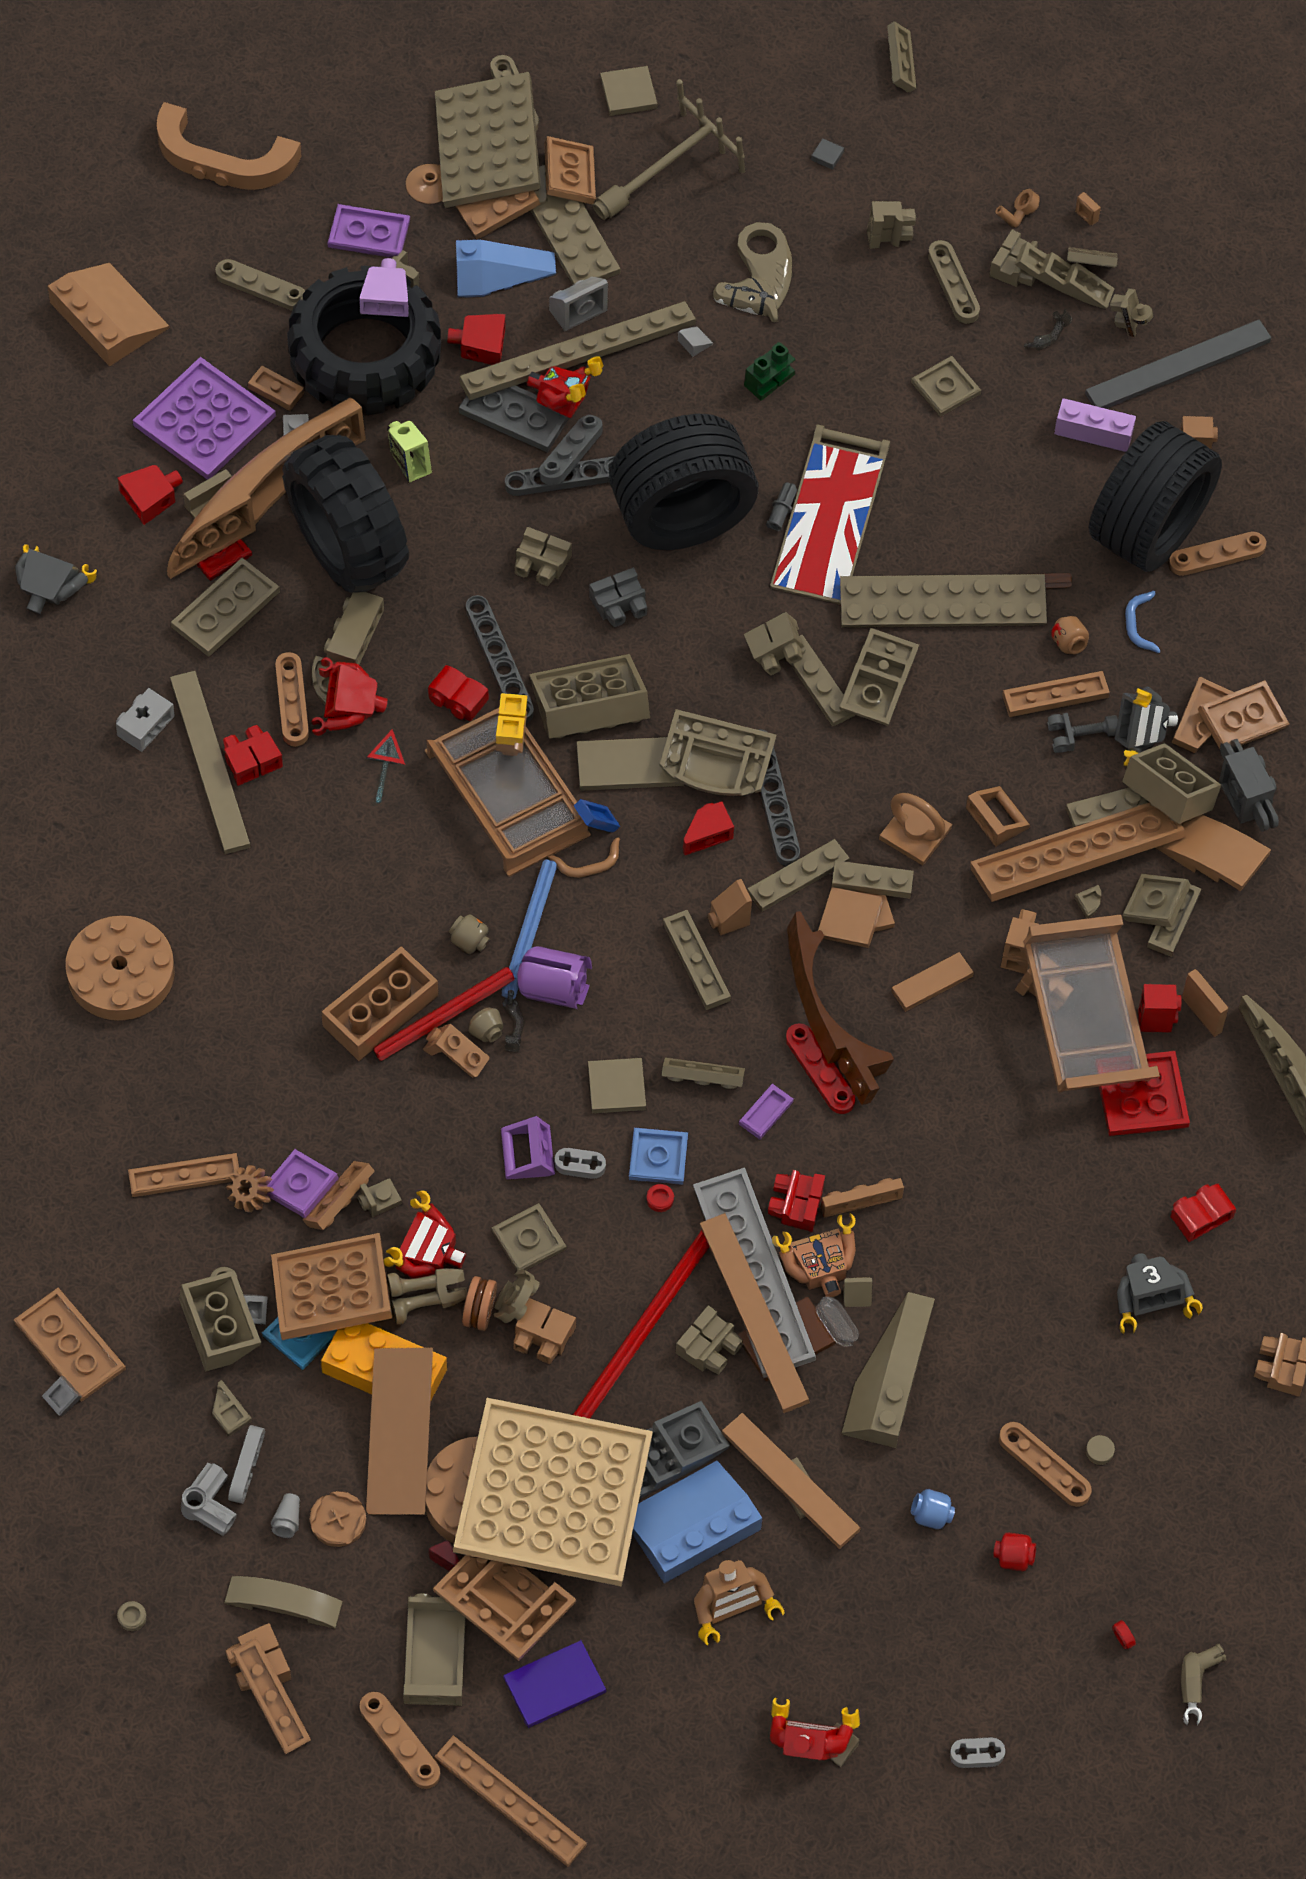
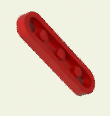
[786,1023,855,1114]

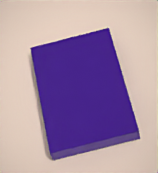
[503,1641,606,1728]

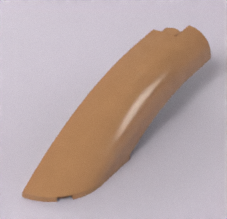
[167,398,366,579]

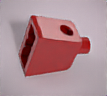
[447,314,505,365]
[118,465,183,525]

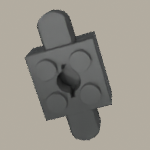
[1219,739,1279,832]

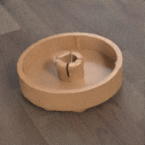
[66,916,175,1020]
[425,1437,478,1544]

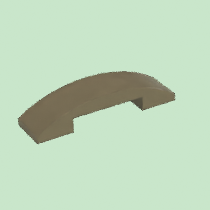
[224,1576,343,1629]

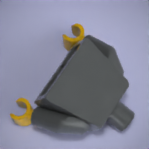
[15,544,97,614]

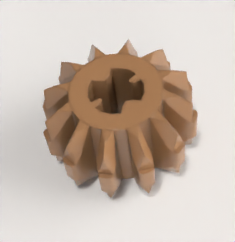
[226,1165,274,1212]

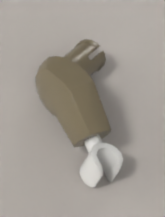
[1181,1644,1226,1725]

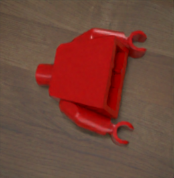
[311,657,387,736]

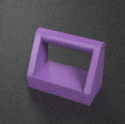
[501,1116,555,1179]

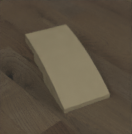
[839,628,919,726]

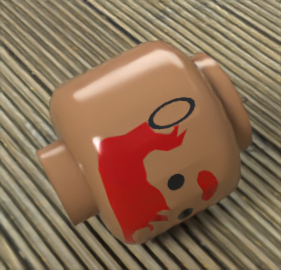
[1051,616,1089,654]

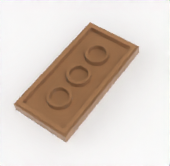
[14,1288,126,1402]

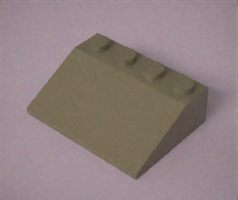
[529,654,650,739]

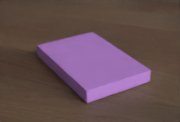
[328,204,410,258]

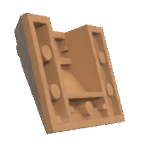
[433,1555,576,1661]

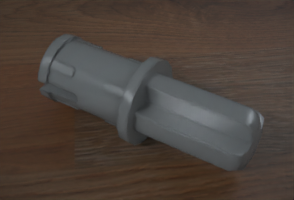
[766,482,797,531]

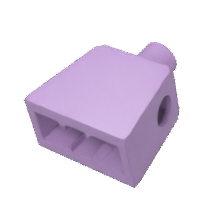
[360,258,408,317]

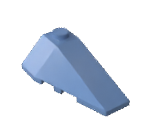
[456,240,556,297]

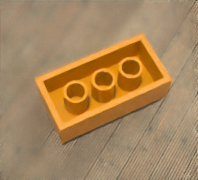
[321,1323,447,1402]

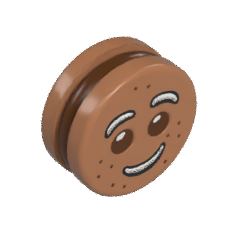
[462,1276,497,1331]

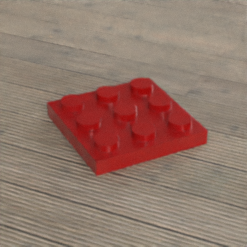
[1095,1051,1190,1136]

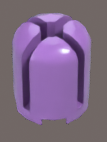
[517,946,592,1009]

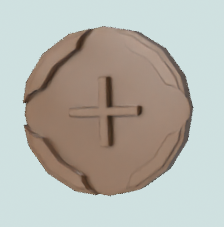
[310,1491,366,1547]

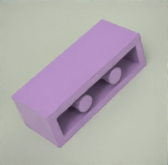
[1054,398,1136,452]

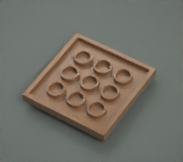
[271,1233,392,1340]

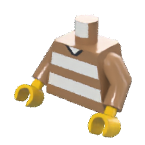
[694,1560,784,1646]

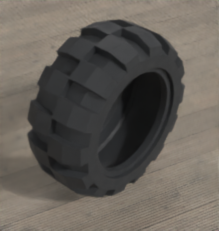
[287,265,441,415]
[282,435,409,593]

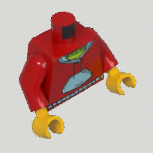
[527,356,603,418]

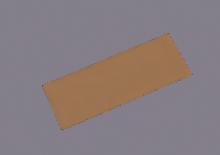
[366,1348,433,1514]

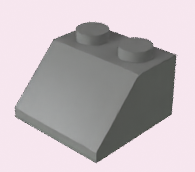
[549,276,608,331]

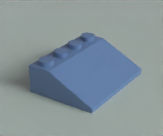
[632,1461,762,1583]

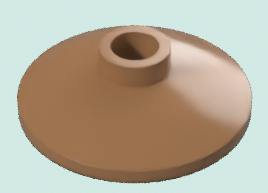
[406,164,443,204]

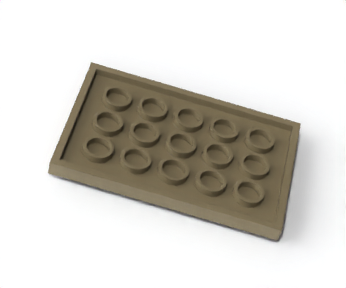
[435,72,541,208]

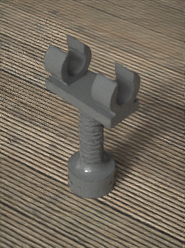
[1047,713,1118,753]

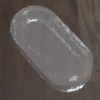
[816,1297,859,1347]

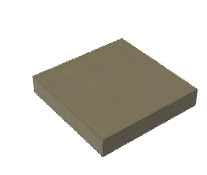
[600,66,657,116]
[1067,247,1118,267]
[911,356,981,417]
[1122,874,1191,927]
[588,1058,646,1113]
[491,1203,566,1271]

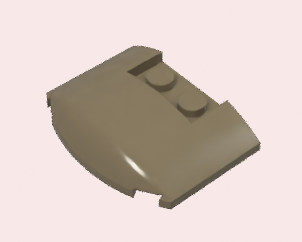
[659,709,777,796]

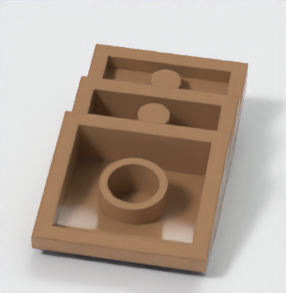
[1155,815,1271,891]

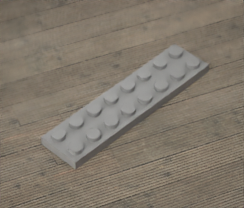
[693,1167,816,1378]

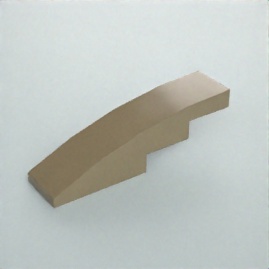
[1015,242,1115,309]

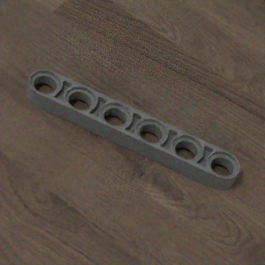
[505,456,614,496]
[466,595,534,723]
[757,729,800,866]

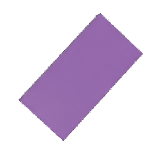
[739,1084,794,1139]

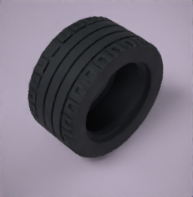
[609,414,759,550]
[1089,421,1222,572]

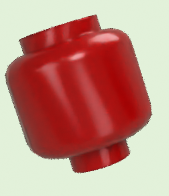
[994,1532,1036,1571]

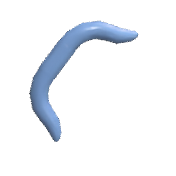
[1125,591,1160,653]

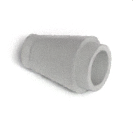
[271,1494,300,1538]

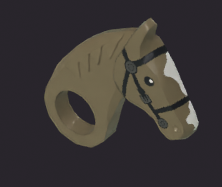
[713,222,792,322]

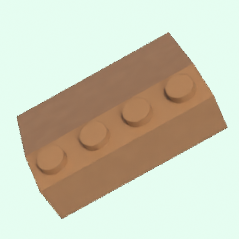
[48,263,170,366]

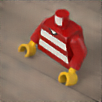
[383,1191,466,1279]
[770,1698,860,1760]

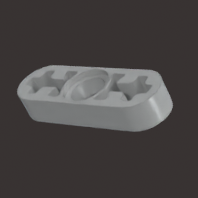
[228,1425,265,1504]

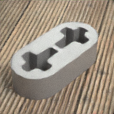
[555,1148,606,1179]
[950,1738,1005,1768]

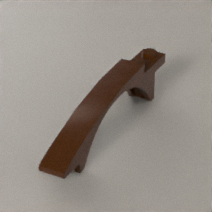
[787,911,894,1105]

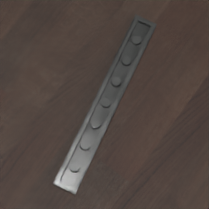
[1085,320,1271,409]

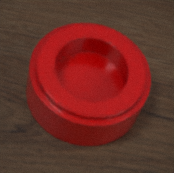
[647,1184,674,1212]
[1112,1620,1136,1650]

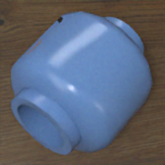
[911,1489,955,1530]

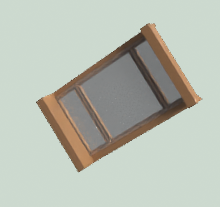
[425,708,591,877]
[1023,915,1160,1093]

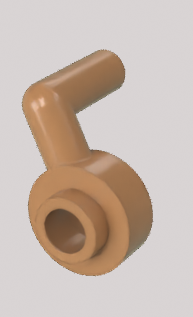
[995,189,1039,227]

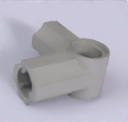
[181,1463,237,1536]

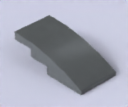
[639,1401,730,1499]

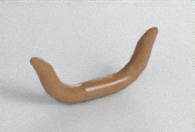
[548,838,620,878]

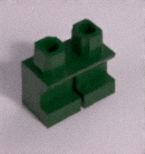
[744,342,796,401]

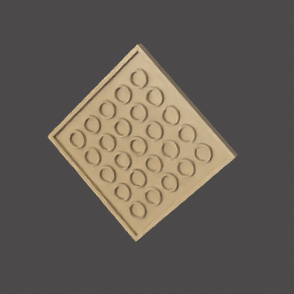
[453,1398,653,1586]

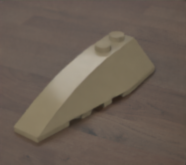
[1239,995,1306,1134]
[842,1292,935,1448]

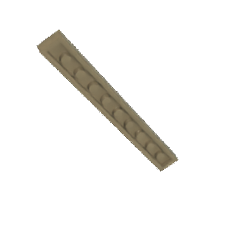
[459,301,696,400]

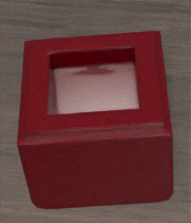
[429,1540,459,1571]

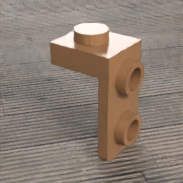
[423,1024,489,1078]

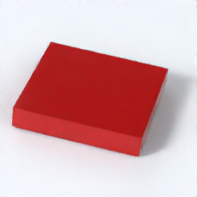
[196,539,252,581]

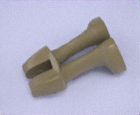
[387,1269,467,1325]

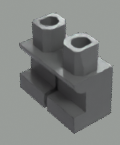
[589,567,647,627]

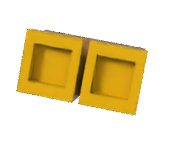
[496,693,527,756]

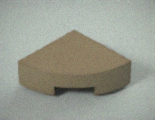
[1075,885,1101,919]

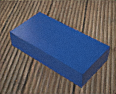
[574,799,620,833]

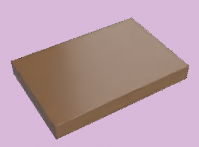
[544,136,596,204]
[1198,680,1289,749]

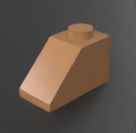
[708,879,752,935]

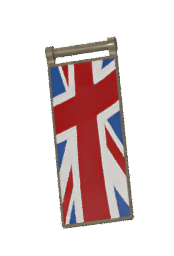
[770,424,891,604]

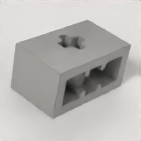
[116,688,174,752]

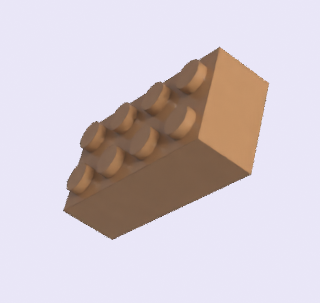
[322,946,438,1061]

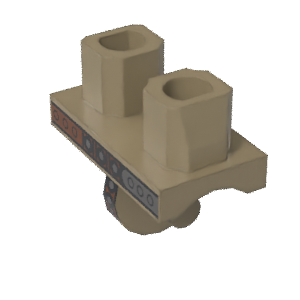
[1110,288,1153,337]

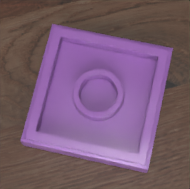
[267,1149,339,1218]

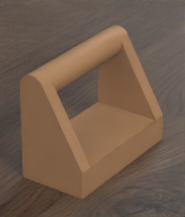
[966,786,1030,847]

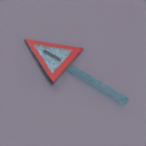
[367,729,405,803]

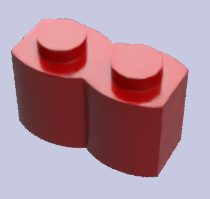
[428,665,489,721]
[1170,1184,1236,1242]

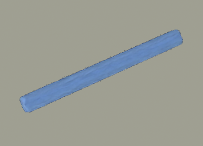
[502,859,556,999]

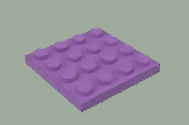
[133,357,276,480]

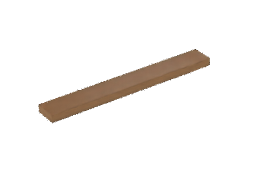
[700,1213,810,1413]

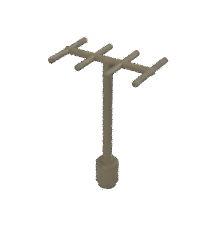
[593,79,745,220]

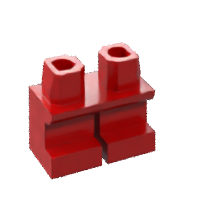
[223,725,283,786]
[768,1170,825,1232]

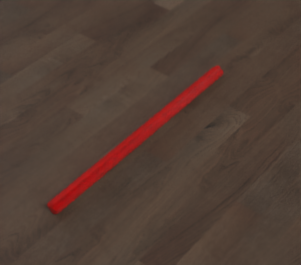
[573,1230,709,1418]

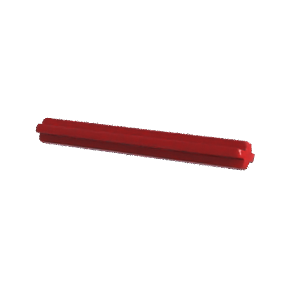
[373,967,514,1060]

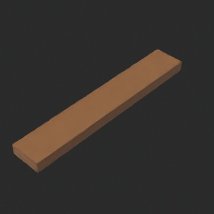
[722,1413,860,1549]
[434,1735,587,1867]

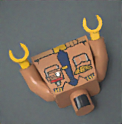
[772,1213,856,1298]

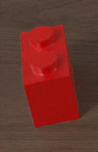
[1138,984,1181,1033]

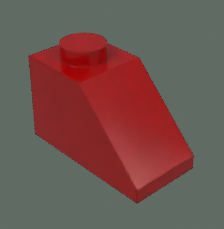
[683,801,734,855]

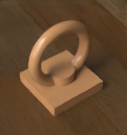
[879,793,952,866]

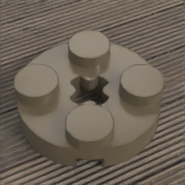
[494,1269,540,1323]

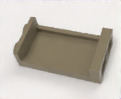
[404,1594,465,1706]

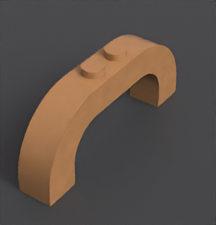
[157,102,301,190]

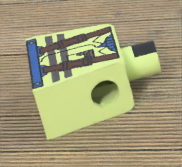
[387,421,432,483]

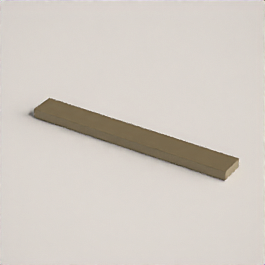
[170,671,250,854]

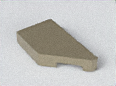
[212,1380,252,1436]

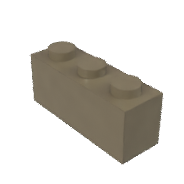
[324,592,384,665]

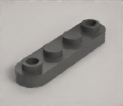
[539,415,603,485]

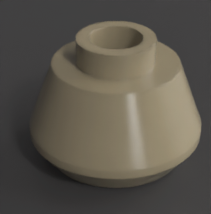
[468,1007,503,1042]

